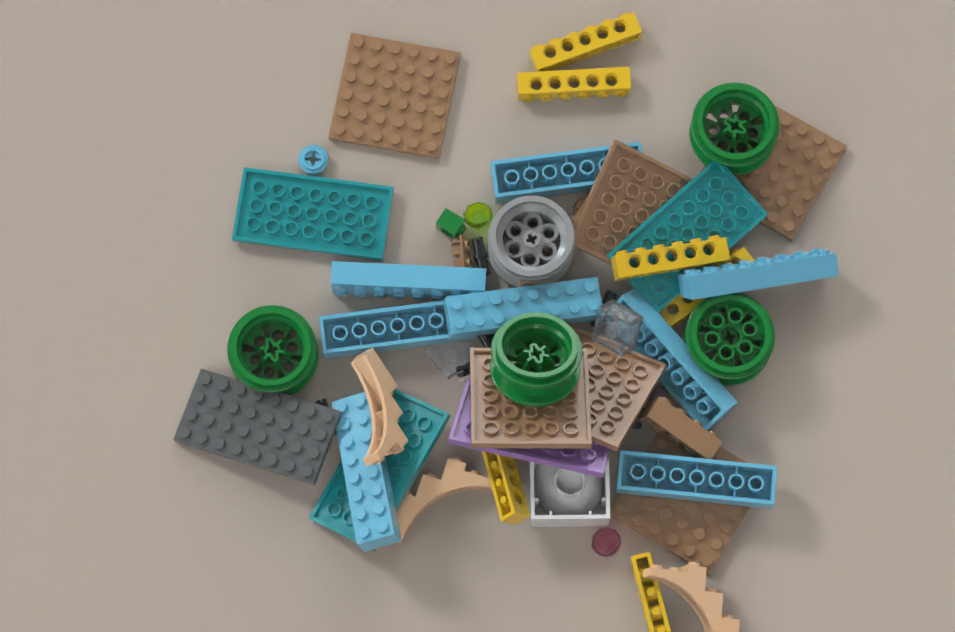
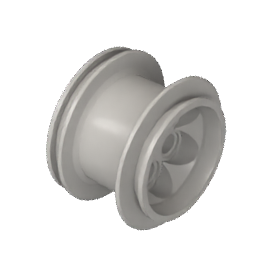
[488,196,575,288]

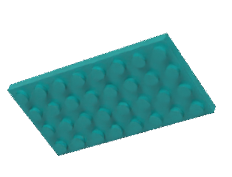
[606,161,768,313]
[232,167,394,261]
[309,389,451,552]

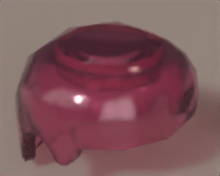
[591,527,621,558]

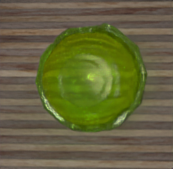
[463,202,493,230]

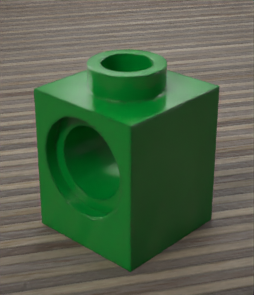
[436,208,466,239]

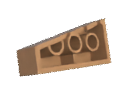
[637,397,723,459]

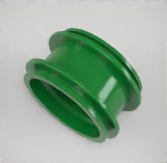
[689,82,780,175]
[683,293,775,386]
[227,305,319,395]
[490,312,582,407]

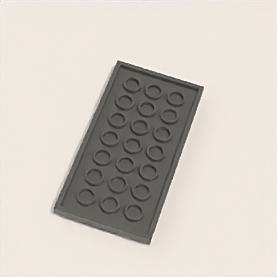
[173,369,342,486]

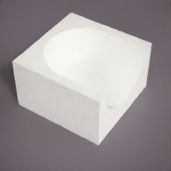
[529,457,610,527]

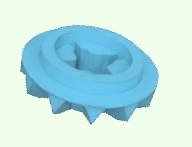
[298,145,329,175]

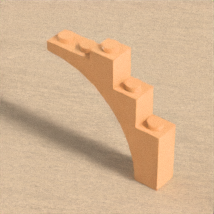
[351,347,408,466]
[396,457,493,544]
[643,562,740,632]

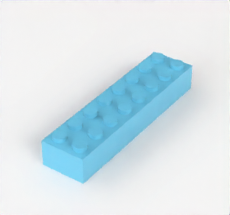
[490,142,643,204]
[678,248,839,300]
[331,261,486,301]
[443,277,604,340]
[603,288,738,431]
[319,301,477,359]
[331,392,402,552]
[616,450,777,509]

